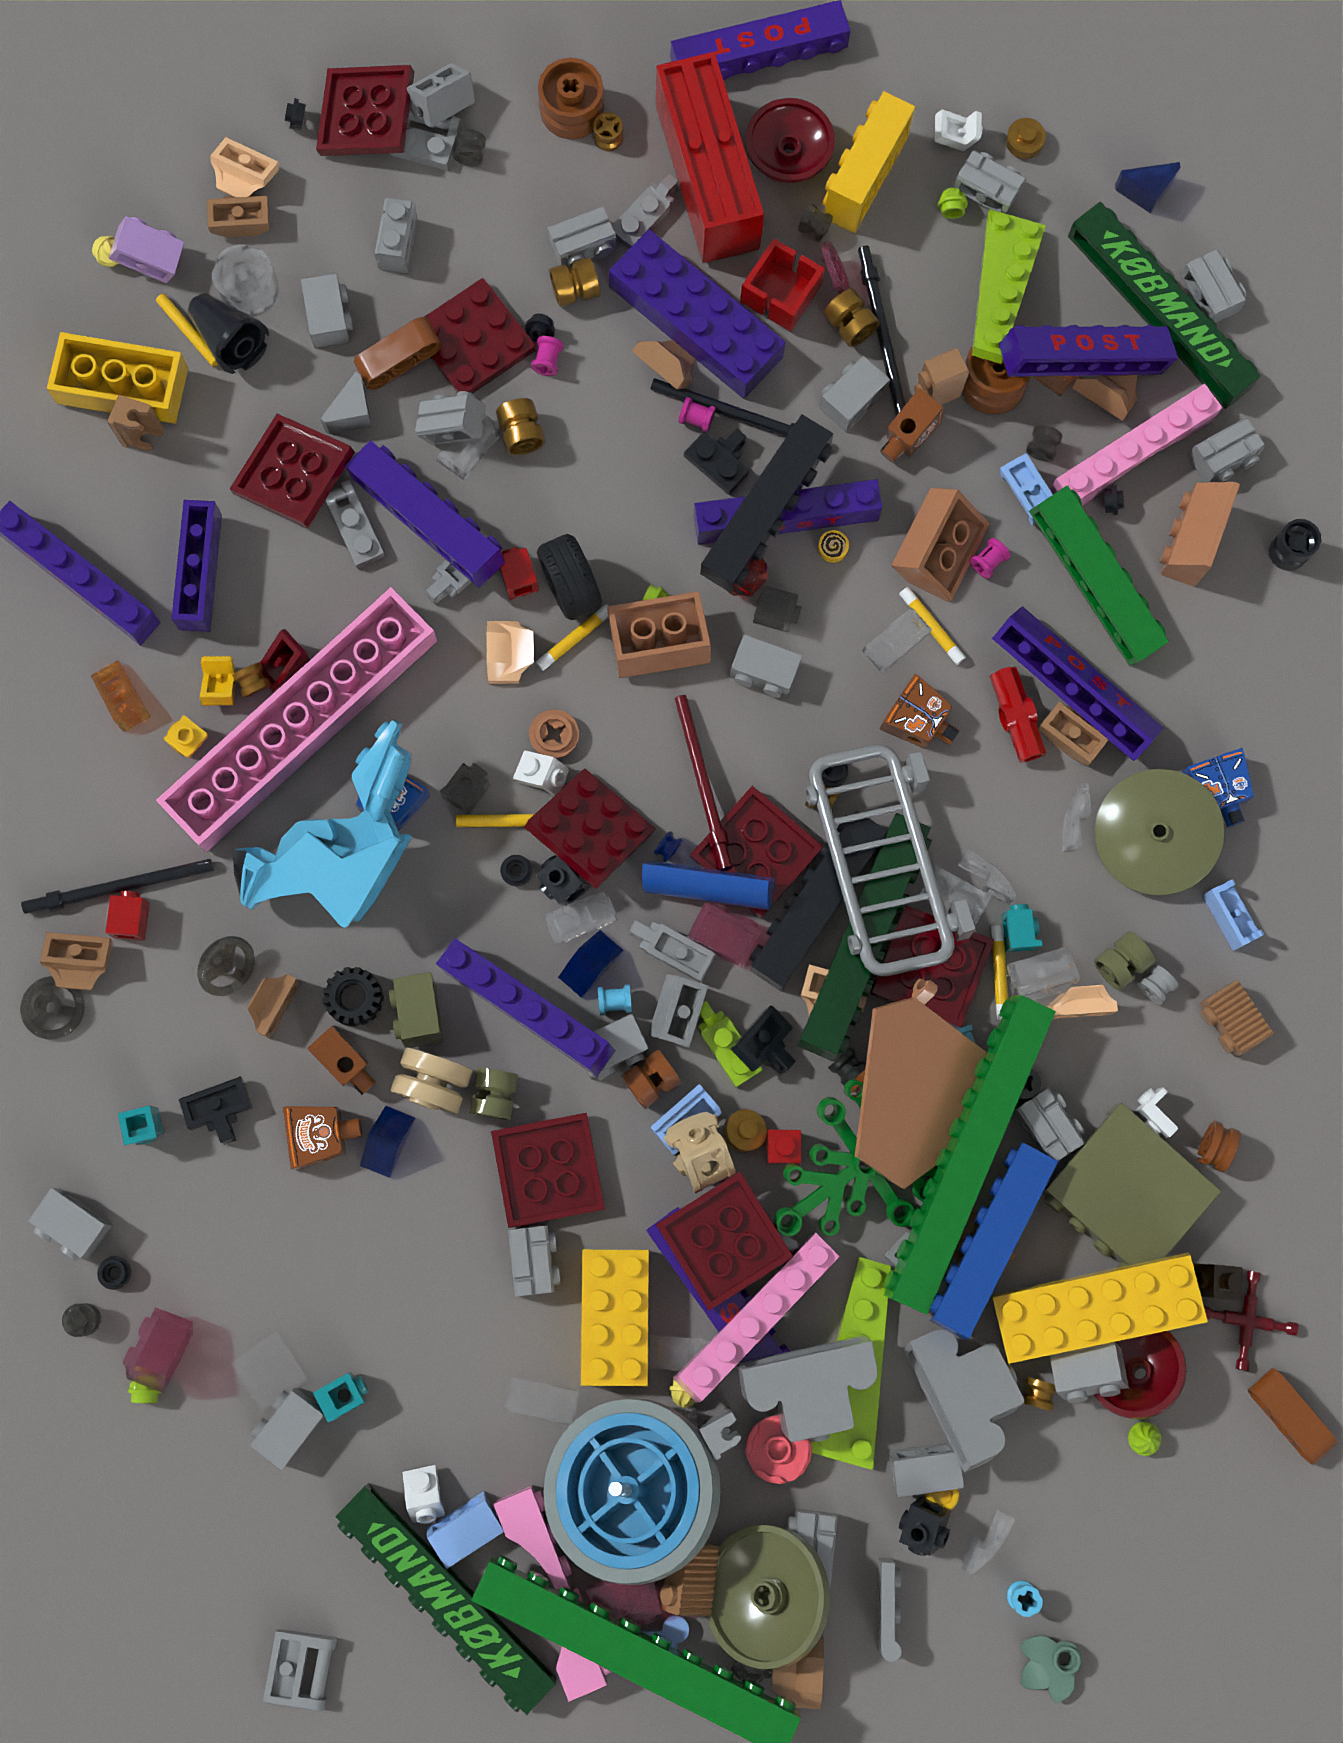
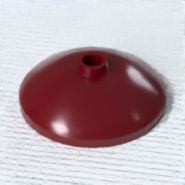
[745,98,835,183]
[1094,1331,1187,1419]

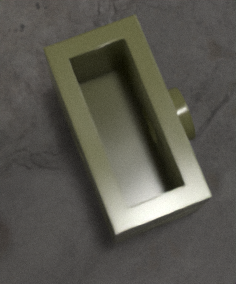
[389,972,444,1048]

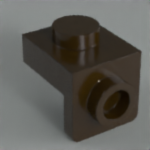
[1193,1263,1243,1300]

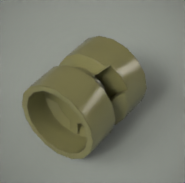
[1094,931,1156,991]
[469,1068,518,1120]

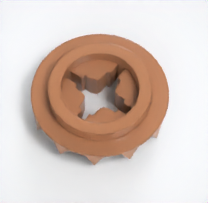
[529,709,579,759]

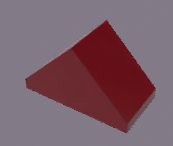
[260,629,310,693]

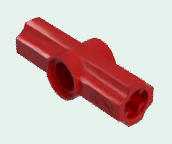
[990,666,1047,763]

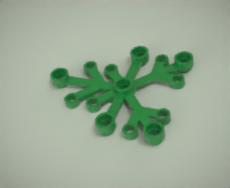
[773,1079,938,1236]

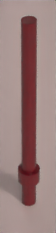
[675,695,732,871]

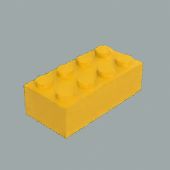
[822,91,916,234]
[47,332,189,424]
[581,1249,649,1386]

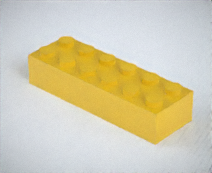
[992,1252,1208,1364]

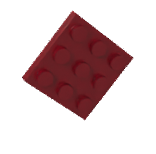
[316,65,415,156]
[424,277,536,394]
[230,414,355,528]
[524,768,656,889]
[690,785,823,919]
[871,905,994,1029]
[491,1113,605,1228]
[656,1172,793,1311]

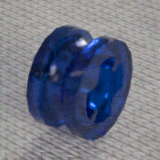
[654,831,683,863]

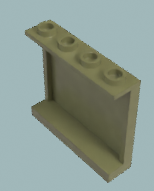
[1043,1103,1221,1267]

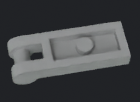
[325,480,385,569]
[877,1558,902,1662]

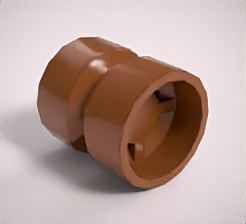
[621,1050,682,1109]

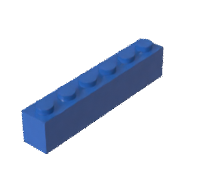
[929,1142,1058,1340]

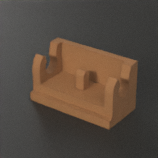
[107,395,164,451]

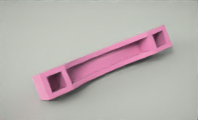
[1050,384,1223,506]
[673,1233,840,1403]
[493,1485,611,1702]

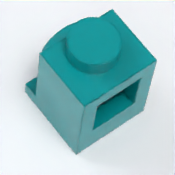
[1001,904,1043,953]
[117,1105,164,1146]
[313,1372,369,1423]

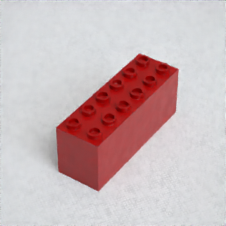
[655,51,764,263]

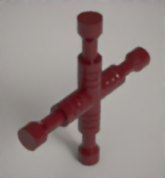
[1204,1271,1298,1371]

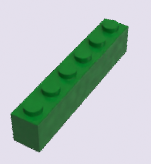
[1029,485,1169,666]

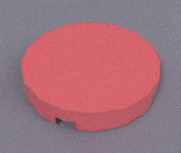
[745,1415,812,1484]

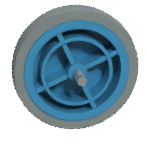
[544,1398,721,1585]

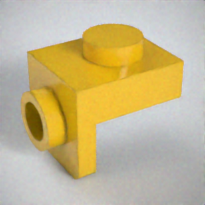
[200,656,236,706]
[163,715,208,758]

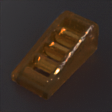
[91,660,150,732]

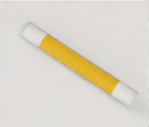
[899,586,966,665]
[535,604,609,671]
[991,925,1008,1021]

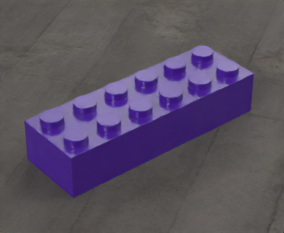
[609,229,786,399]

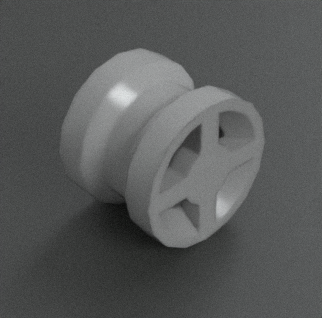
[1137,964,1179,1005]

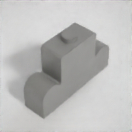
[903,1329,1024,1473]
[736,1335,877,1442]

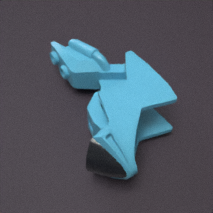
[233,720,412,928]

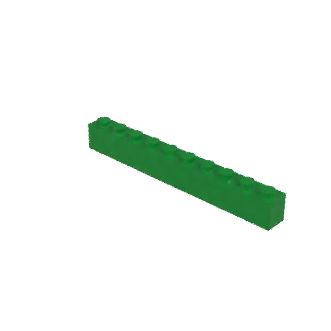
[884,995,1056,1315]
[471,1555,801,1743]

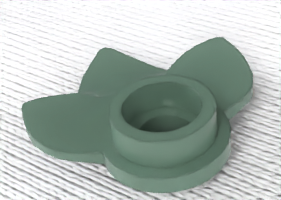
[1020,1635,1082,1704]

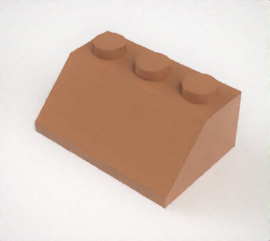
[1159,482,1240,587]
[891,488,990,602]
[607,591,711,678]

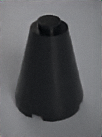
[188,293,269,374]

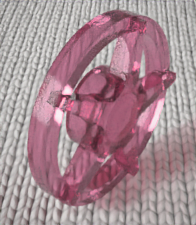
[821,240,850,294]

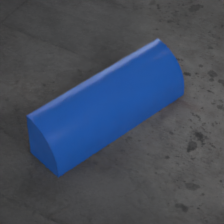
[642,861,775,910]

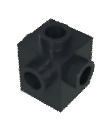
[536,855,592,906]
[899,1497,951,1556]

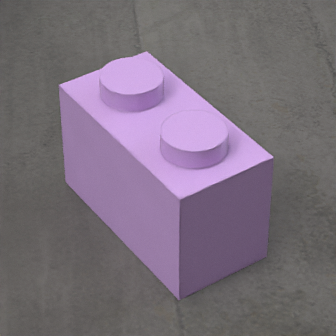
[109,216,184,284]

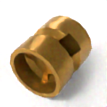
[549,257,600,307]
[823,288,880,348]
[496,398,545,455]

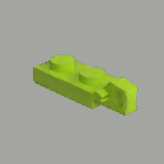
[698,1001,763,1088]

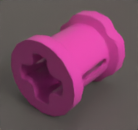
[531,336,564,376]
[678,397,716,433]
[969,538,1011,579]

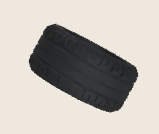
[537,534,602,620]

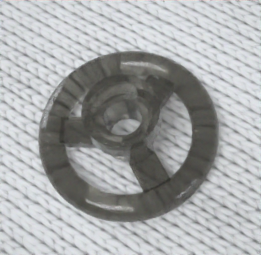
[197,936,255,996]
[20,976,85,1040]

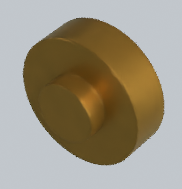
[1006,118,1046,159]
[723,1109,767,1153]

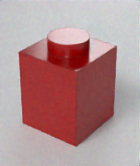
[499,547,539,600]
[105,891,149,940]
[766,1130,801,1165]

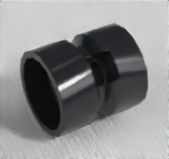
[1269,519,1322,571]

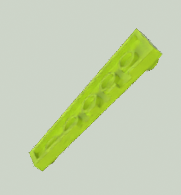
[972,209,1046,364]
[811,1257,891,1470]

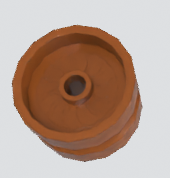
[538,57,604,139]
[961,346,1030,414]

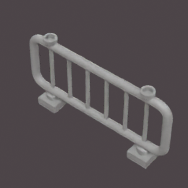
[805,745,976,976]

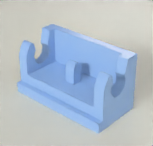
[999,453,1053,526]
[1202,879,1264,951]
[650,1084,722,1156]
[427,1491,504,1569]

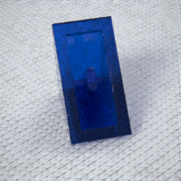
[1115,162,1181,213]
[558,930,624,998]
[360,1106,416,1178]

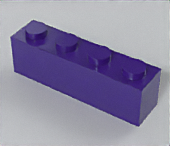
[171,500,222,632]

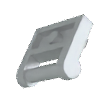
[391,104,462,171]
[263,1629,337,1711]

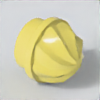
[92,236,119,267]
[669,1376,696,1408]

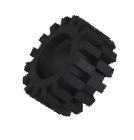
[323,967,384,1027]

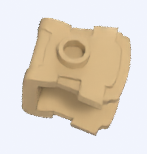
[664,1112,737,1194]

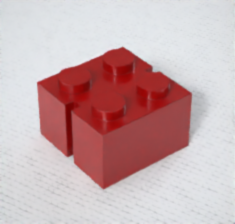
[740,238,825,332]

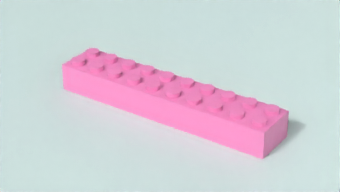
[156,587,437,853]

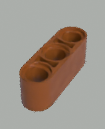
[353,317,442,390]
[1247,1368,1338,1465]

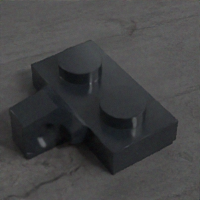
[683,428,749,495]
[730,1005,796,1075]
[179,1076,252,1145]

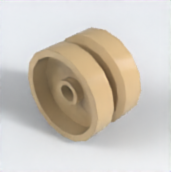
[390,1048,473,1114]

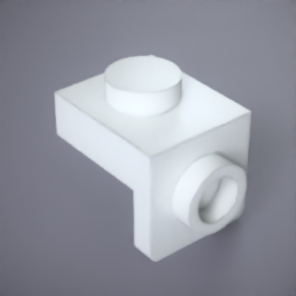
[935,109,983,152]
[513,750,569,796]
[1134,1087,1178,1139]
[402,1465,445,1524]

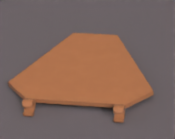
[855,979,987,1189]

